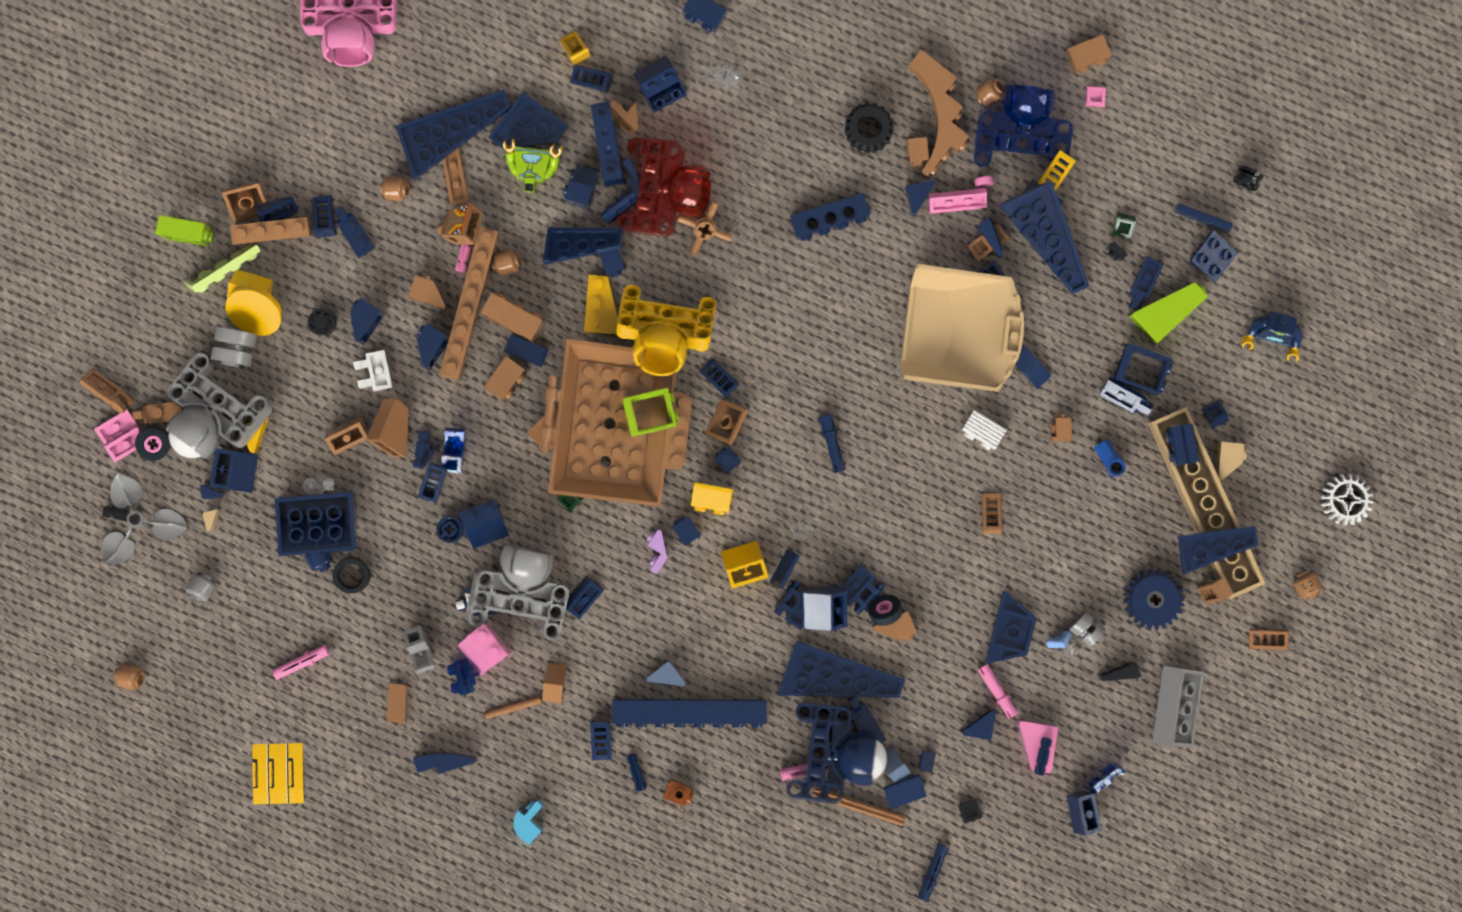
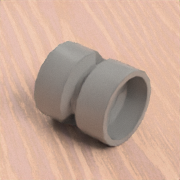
[1069,611,1106,647]

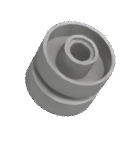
[210,327,257,368]

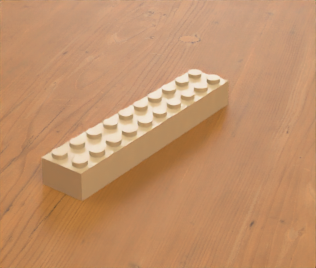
[1148,407,1265,599]

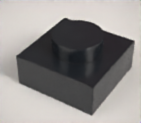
[1106,241,1128,262]
[958,799,983,824]

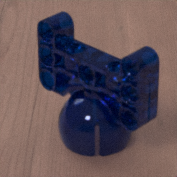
[973,84,1073,176]

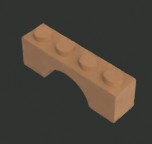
[230,216,312,245]

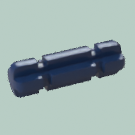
[413,431,430,469]
[1034,737,1052,776]
[627,754,646,792]

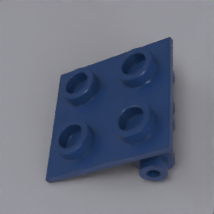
[1189,230,1238,283]

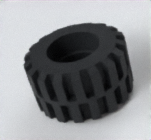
[844,102,894,154]

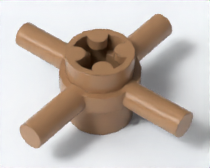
[677,201,732,255]

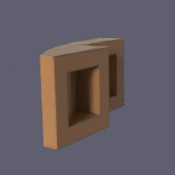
[967,223,1010,261]

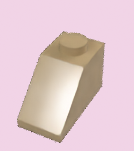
[1215,442,1247,481]

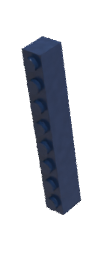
[612,699,767,728]

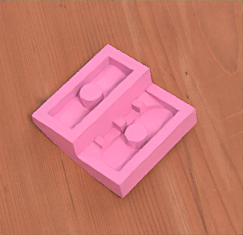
[94,408,148,462]

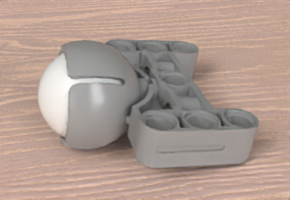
[166,353,272,459]

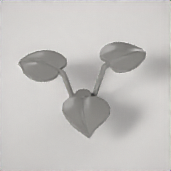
[102,473,187,564]

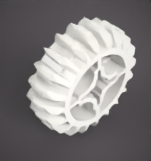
[1320,474,1374,525]

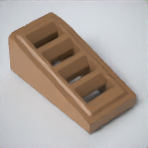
[982,493,1002,534]
[1197,578,1233,604]
[1249,629,1289,650]

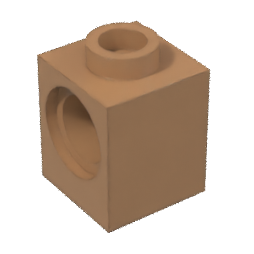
[907,137,929,167]

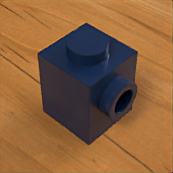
[714,447,741,474]

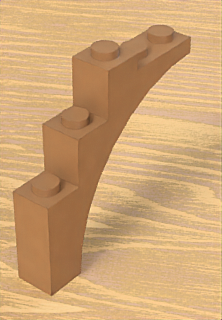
[908,50,969,179]

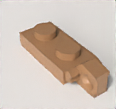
[132,402,184,424]

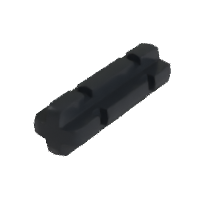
[103,506,131,522]

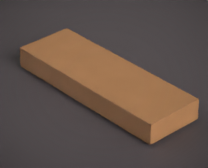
[442,147,469,206]

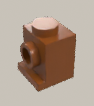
[663,779,694,807]

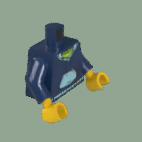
[1241,311,1303,362]

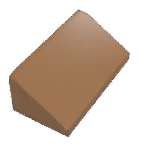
[387,683,408,723]

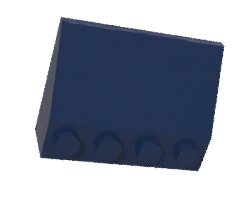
[274,492,357,556]

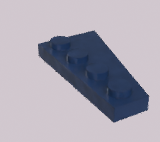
[543,228,624,265]
[1177,526,1258,575]

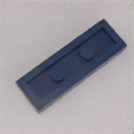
[1174,204,1233,233]

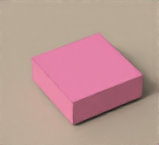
[1085,86,1106,107]

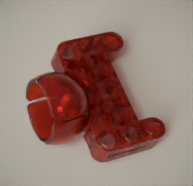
[617,137,711,237]

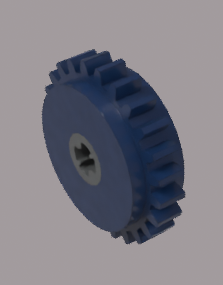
[1123,569,1185,630]

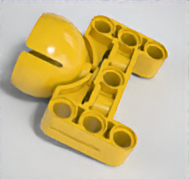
[616,285,716,376]

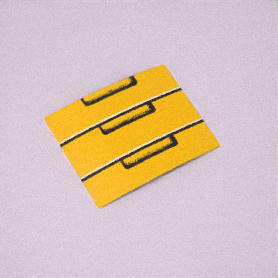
[252,743,304,804]

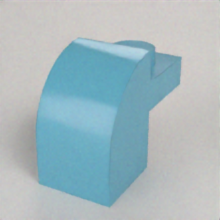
[513,799,544,845]

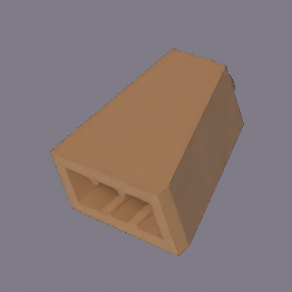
[366,397,409,457]

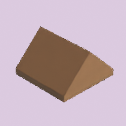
[221,181,268,223]
[705,399,748,446]

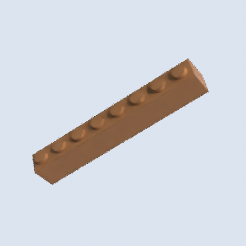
[439,227,500,381]

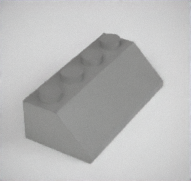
[1152,666,1204,748]

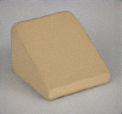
[203,509,220,532]

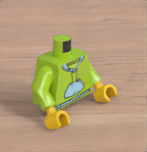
[503,139,563,193]

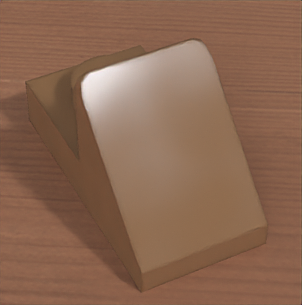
[610,99,638,134]

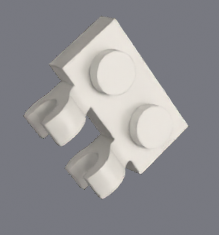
[353,350,393,392]

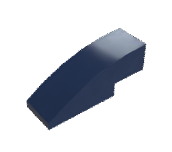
[413,752,477,775]

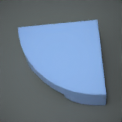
[1046,631,1072,648]

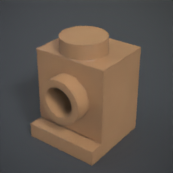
[1050,414,1072,442]

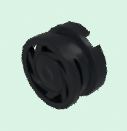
[1233,165,1264,191]
[307,309,336,336]

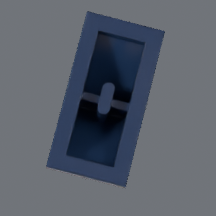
[905,180,936,217]
[961,709,996,740]

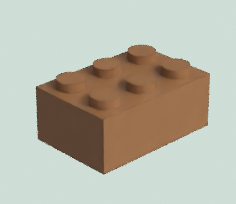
[480,292,545,343]

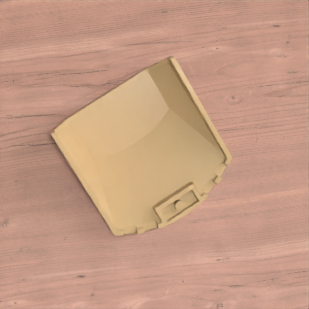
[900,264,1024,392]

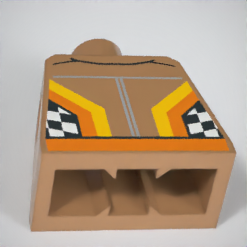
[437,203,483,245]

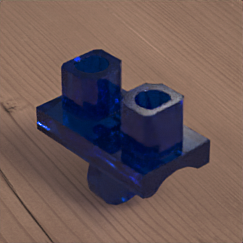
[447,658,480,696]

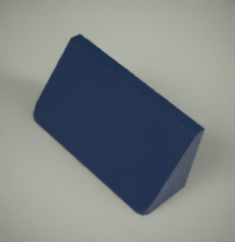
[769,550,800,589]
[566,576,604,619]
[883,774,927,809]

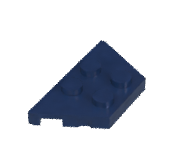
[985,591,1036,664]

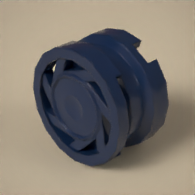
[436,516,464,543]

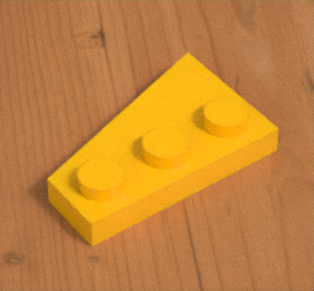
[584,275,618,335]

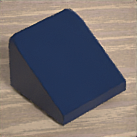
[1202,400,1229,429]
[200,485,225,500]
[918,750,936,771]

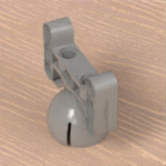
[466,544,569,640]

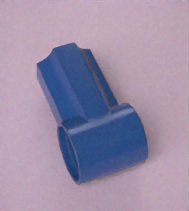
[1093,439,1125,477]

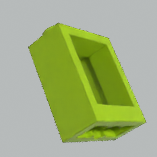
[155,215,214,247]
[622,388,679,437]

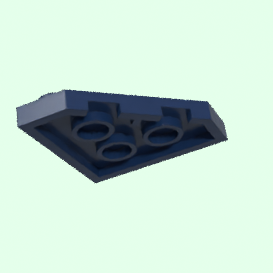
[488,92,569,150]

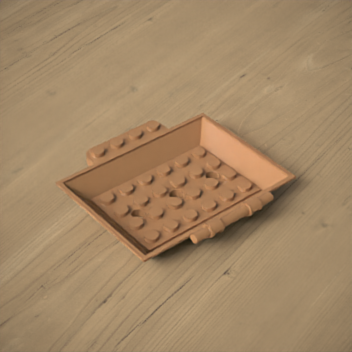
[540,339,692,507]

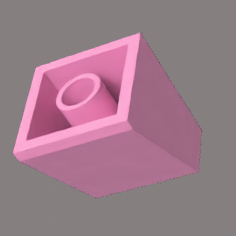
[458,622,511,676]

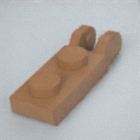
[80,368,134,414]

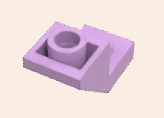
[647,529,668,574]

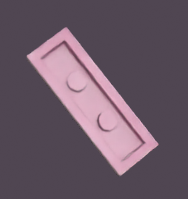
[929,188,987,214]

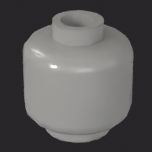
[186,573,215,603]

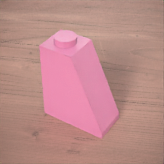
[1018,720,1058,776]

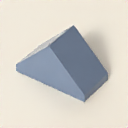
[647,661,686,687]
[884,746,913,783]

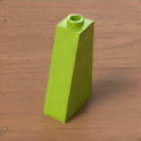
[1129,282,1208,344]

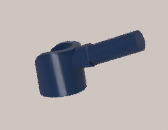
[421,442,439,467]

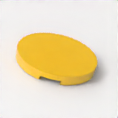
[225,286,283,336]

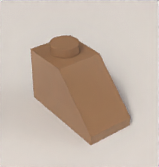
[408,274,447,311]
[871,611,917,642]

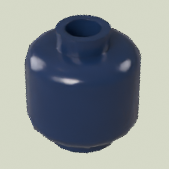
[304,552,333,572]

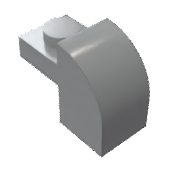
[403,625,435,674]

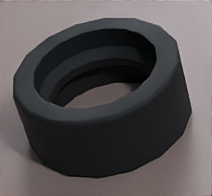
[332,557,371,594]

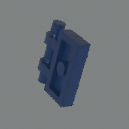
[601,191,638,225]
[841,565,885,614]
[774,580,809,630]

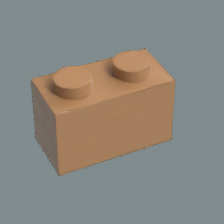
[1066,35,1112,74]
[484,356,526,401]
[325,415,370,455]

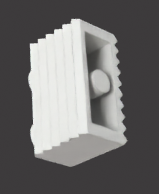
[961,410,1007,451]

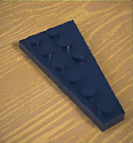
[396,90,511,181]
[998,181,1089,294]
[777,641,905,698]

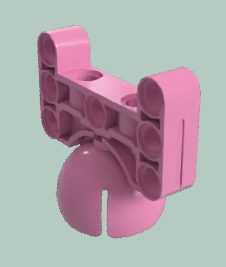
[300,0,397,67]

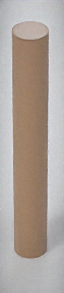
[484,696,542,719]

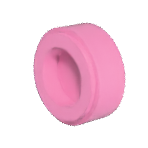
[974,176,994,189]

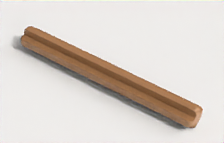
[813,787,906,826]

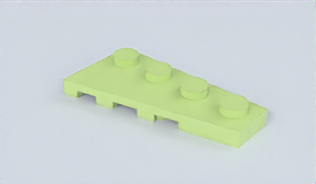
[184,243,261,293]

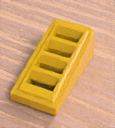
[1037,150,1076,191]

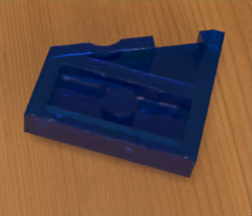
[1087,763,1126,795]

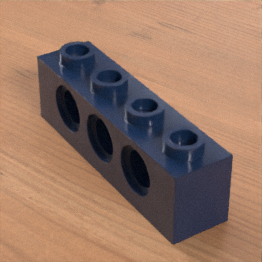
[790,193,870,242]

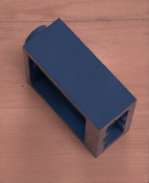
[1113,343,1173,396]

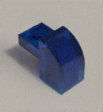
[442,427,466,474]

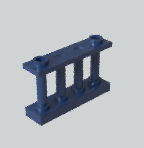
[590,101,624,187]

